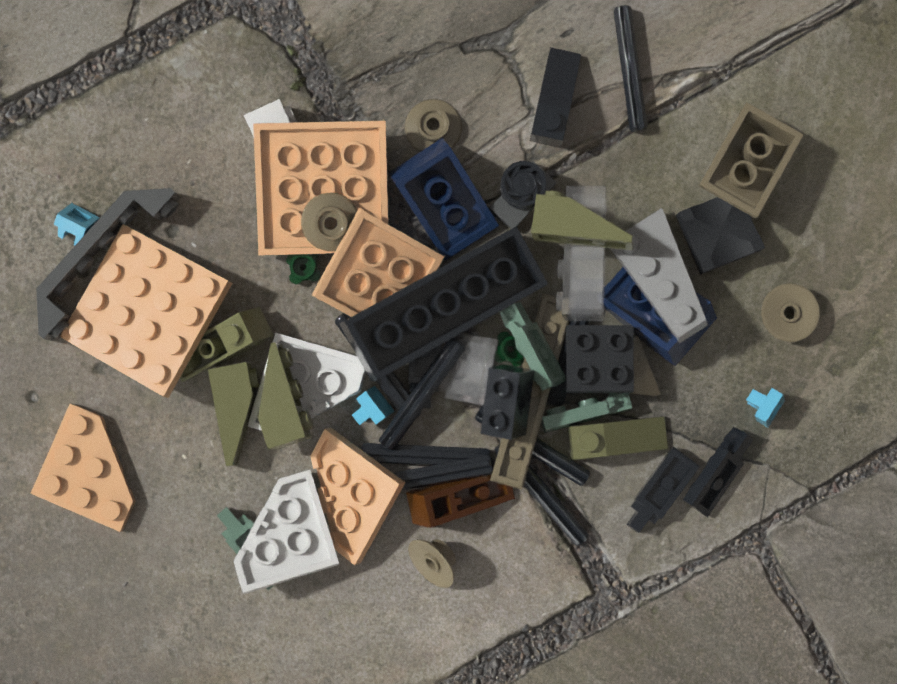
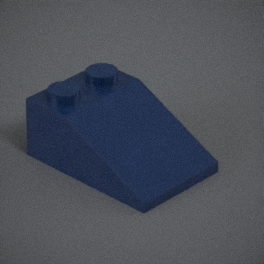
[389,138,499,260]
[596,267,717,366]

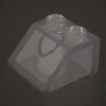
[440,334,498,406]

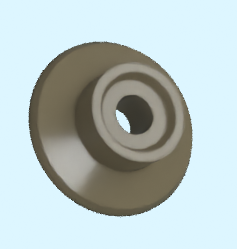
[405,99,462,152]
[301,193,358,251]
[761,283,820,342]
[408,539,456,588]

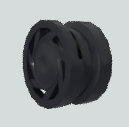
[500,161,546,210]

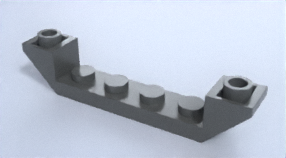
[36,188,181,341]

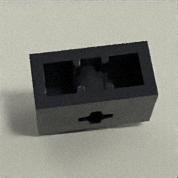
[480,364,535,440]

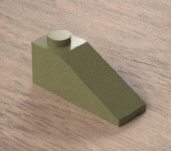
[531,191,634,251]
[208,362,260,467]
[567,416,668,460]

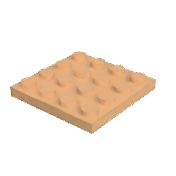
[253,120,388,255]
[60,224,233,398]

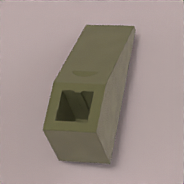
[180,307,274,382]
[258,342,314,450]

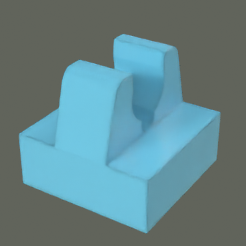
[54,203,100,245]
[352,386,394,425]
[746,388,785,428]

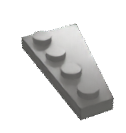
[610,208,708,343]

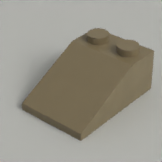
[699,102,804,219]

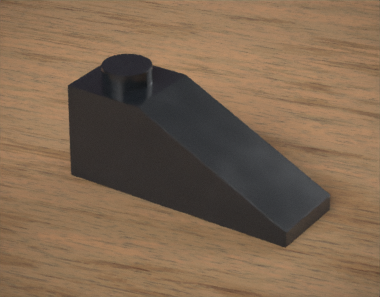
[529,47,581,148]

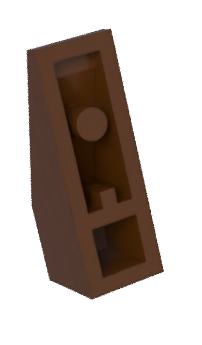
[406,474,515,528]

